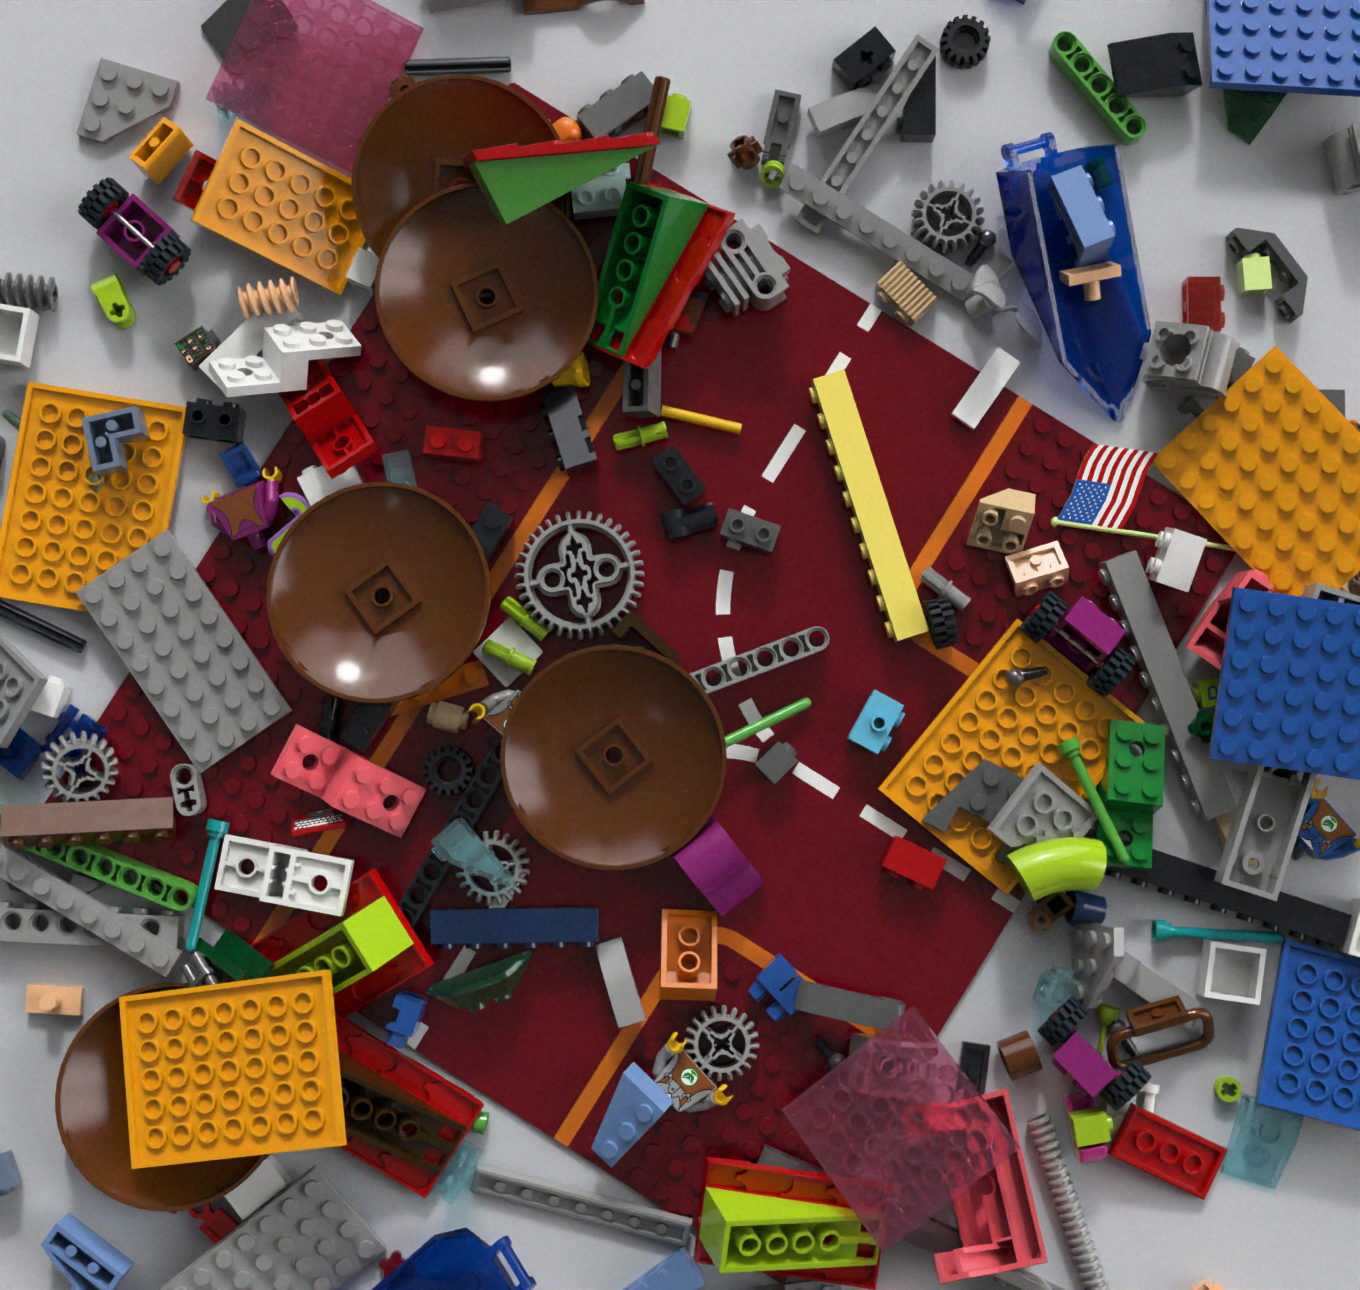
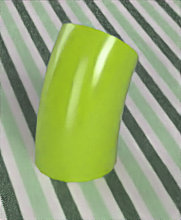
[1006,837,1107,902]

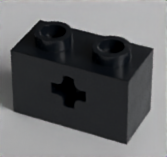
[832,26,896,91]
[651,445,706,509]

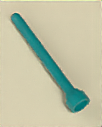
[185,819,230,952]
[1151,920,1285,943]

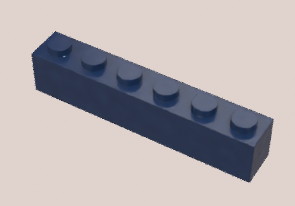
[430,906,599,949]

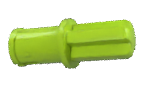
[613,421,668,450]
[500,596,548,641]
[482,639,537,676]

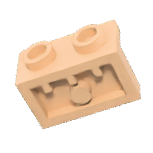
[1005,541,1069,597]

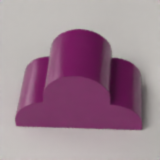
[672,814,766,917]

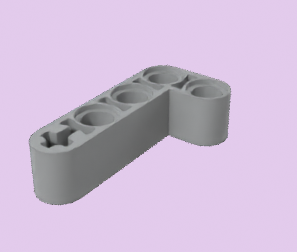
[1112,951,1205,1030]

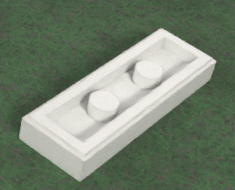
[951,347,1021,430]

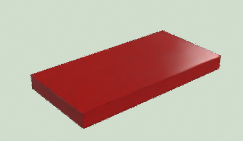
[1107,1103,1228,1200]

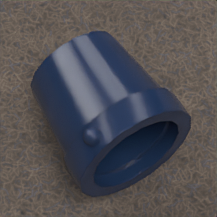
[1064,891,1107,927]

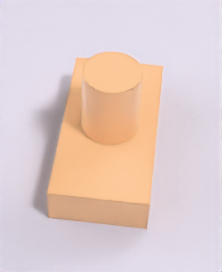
[1059,261,1122,301]
[25,984,85,1016]

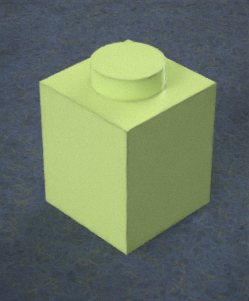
[1235,253,1272,297]

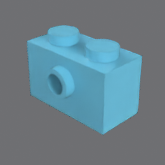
[847,690,905,755]

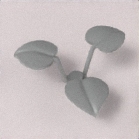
[965,228,1042,349]

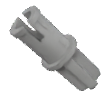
[919,567,971,612]

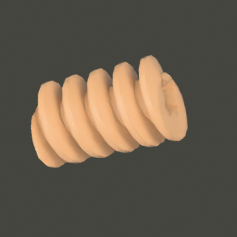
[238,277,299,319]

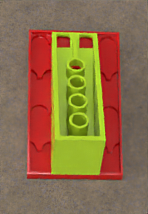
[250,868,434,1018]
[693,1157,891,1290]

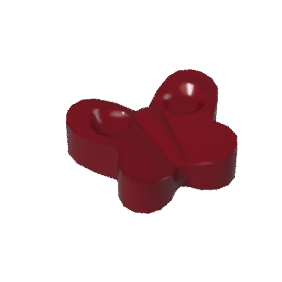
[379,1250,414,1286]

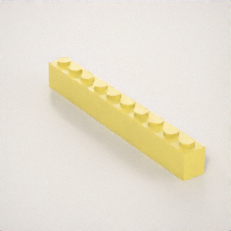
[809,369,929,642]

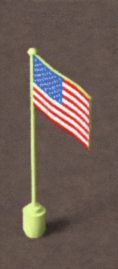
[1051,444,1235,551]

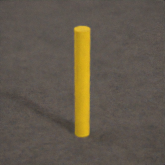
[660,405,742,435]

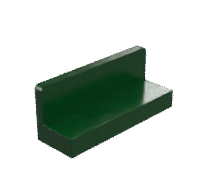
[196,929,275,981]

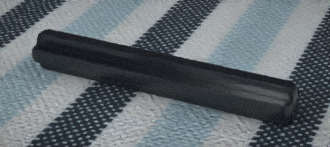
[404,56,511,76]
[0,599,87,653]

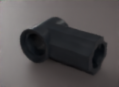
[660,502,719,542]

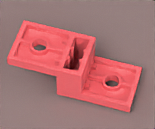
[270,724,427,838]

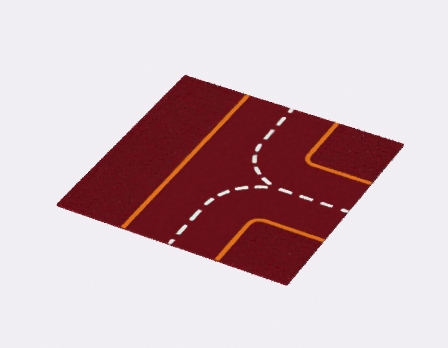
[45,83,1236,1283]

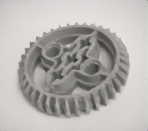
[515,511,645,640]

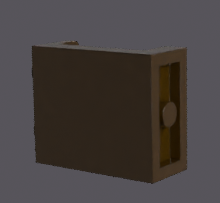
[612,610,681,666]

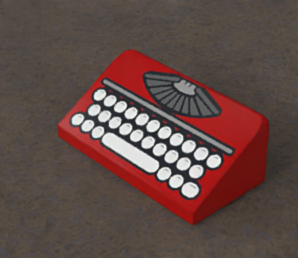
[291,808,351,837]

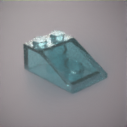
[430,817,517,887]
[1220,1092,1304,1190]

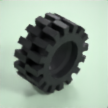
[939,15,990,69]
[924,596,959,650]
[422,746,474,796]

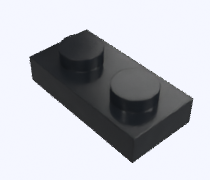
[954,1041,991,1099]

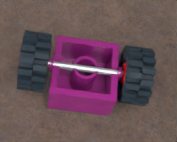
[78,177,191,286]
[1019,591,1136,698]
[1037,996,1152,1111]

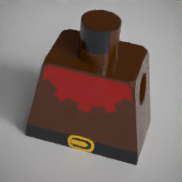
[662,290,709,350]

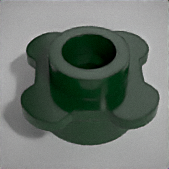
[1187,710,1214,743]

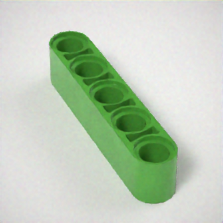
[1049,31,1147,146]

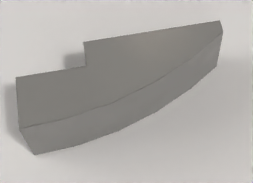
[807,83,882,139]
[595,937,646,1028]

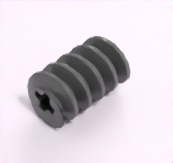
[0,272,58,312]

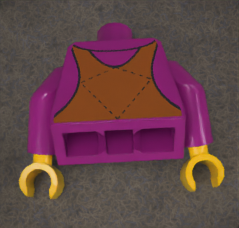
[201,466,283,550]

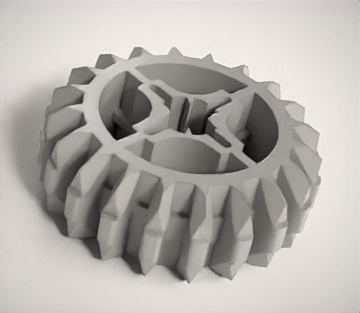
[911,180,985,254]
[41,731,118,802]
[455,830,531,905]
[684,1005,759,1082]

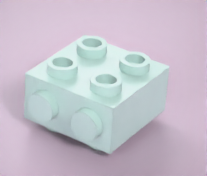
[571,162,631,220]

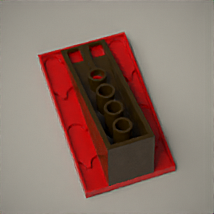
[335,1013,484,1199]

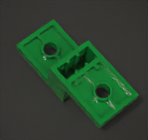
[1095,719,1165,871]

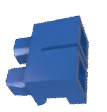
[748,952,804,1021]
[385,989,429,1049]

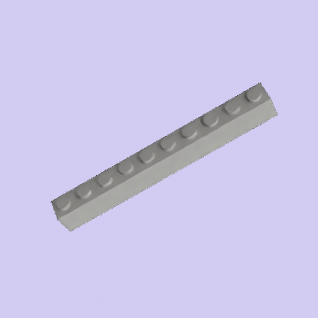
[1098,550,1237,820]

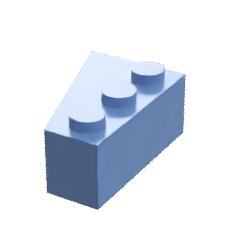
[1048,165,1116,268]
[591,1062,674,1168]
[41,1212,135,1290]
[623,1246,704,1290]

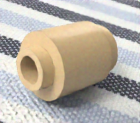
[427,701,469,734]

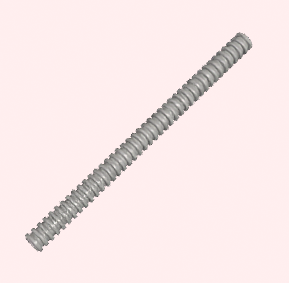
[1026,1114,1109,1290]

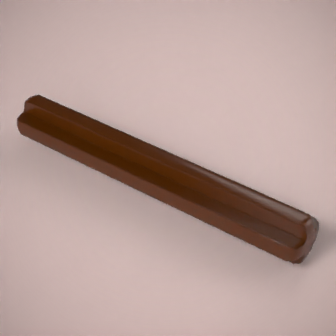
[633,76,671,185]

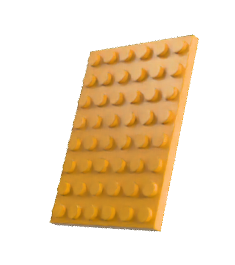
[1152,345,1360,597]
[0,381,186,612]
[877,618,1145,895]
[119,970,347,1169]

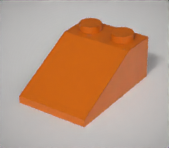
[659,909,717,1001]

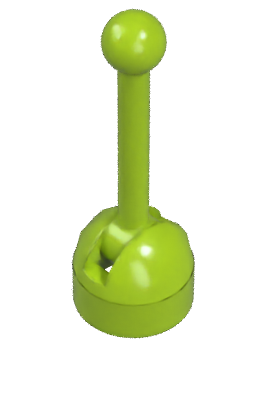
[1096,1003,1121,1055]

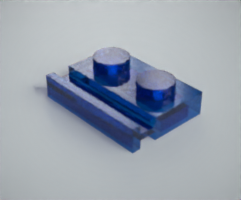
[0,727,47,780]

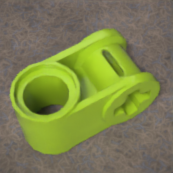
[91,273,137,329]

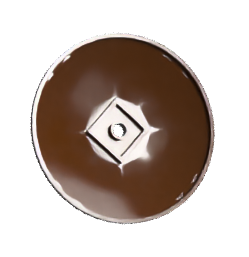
[351,74,572,298]
[375,182,598,402]
[266,482,491,704]
[500,645,727,870]
[55,982,267,1212]

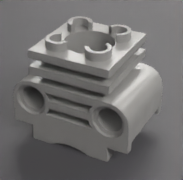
[1323,122,1360,195]
[703,219,791,317]
[1142,321,1240,399]

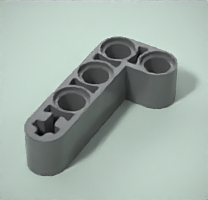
[793,980,906,1033]

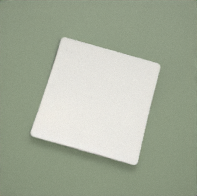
[473,617,543,687]

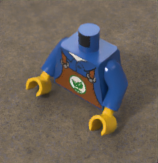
[1291,779,1360,861]

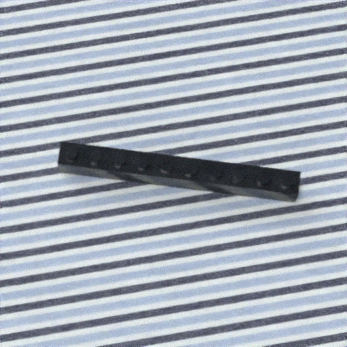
[339,502,515,752]
[1083,828,1352,949]

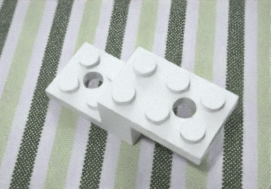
[209,320,362,397]
[214,834,354,917]

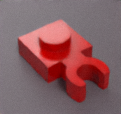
[188,1203,240,1244]

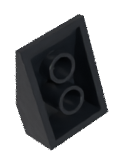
[1107,32,1202,98]

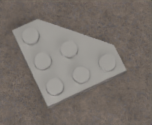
[76,58,180,144]
[0,635,48,748]
[987,762,1097,847]
[1071,923,1124,1008]

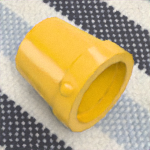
[552,351,590,388]

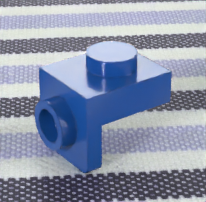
[220,440,261,487]

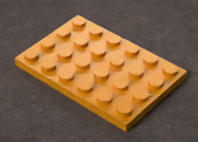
[190,119,366,295]

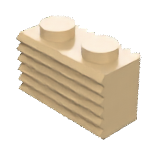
[875,261,938,326]

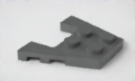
[922,759,1025,866]

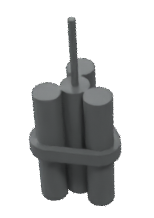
[180,937,224,988]

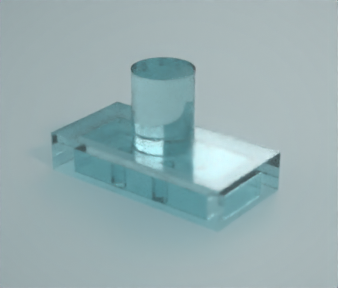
[382,449,418,488]

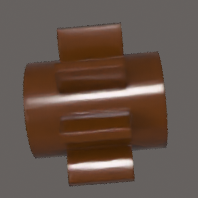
[727,135,763,170]

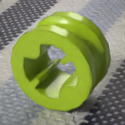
[760,160,785,188]
[1213,1076,1242,1102]

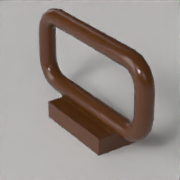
[1106,995,1215,1071]

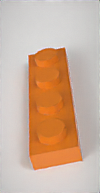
[390,660,489,717]

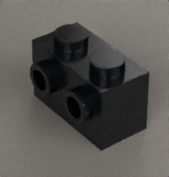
[182,398,247,444]

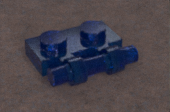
[40,704,108,773]

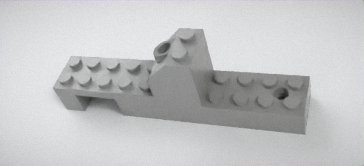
[1214,583,1360,901]

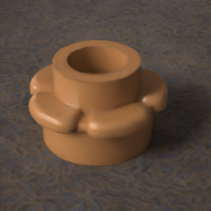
[1027,905,1054,933]

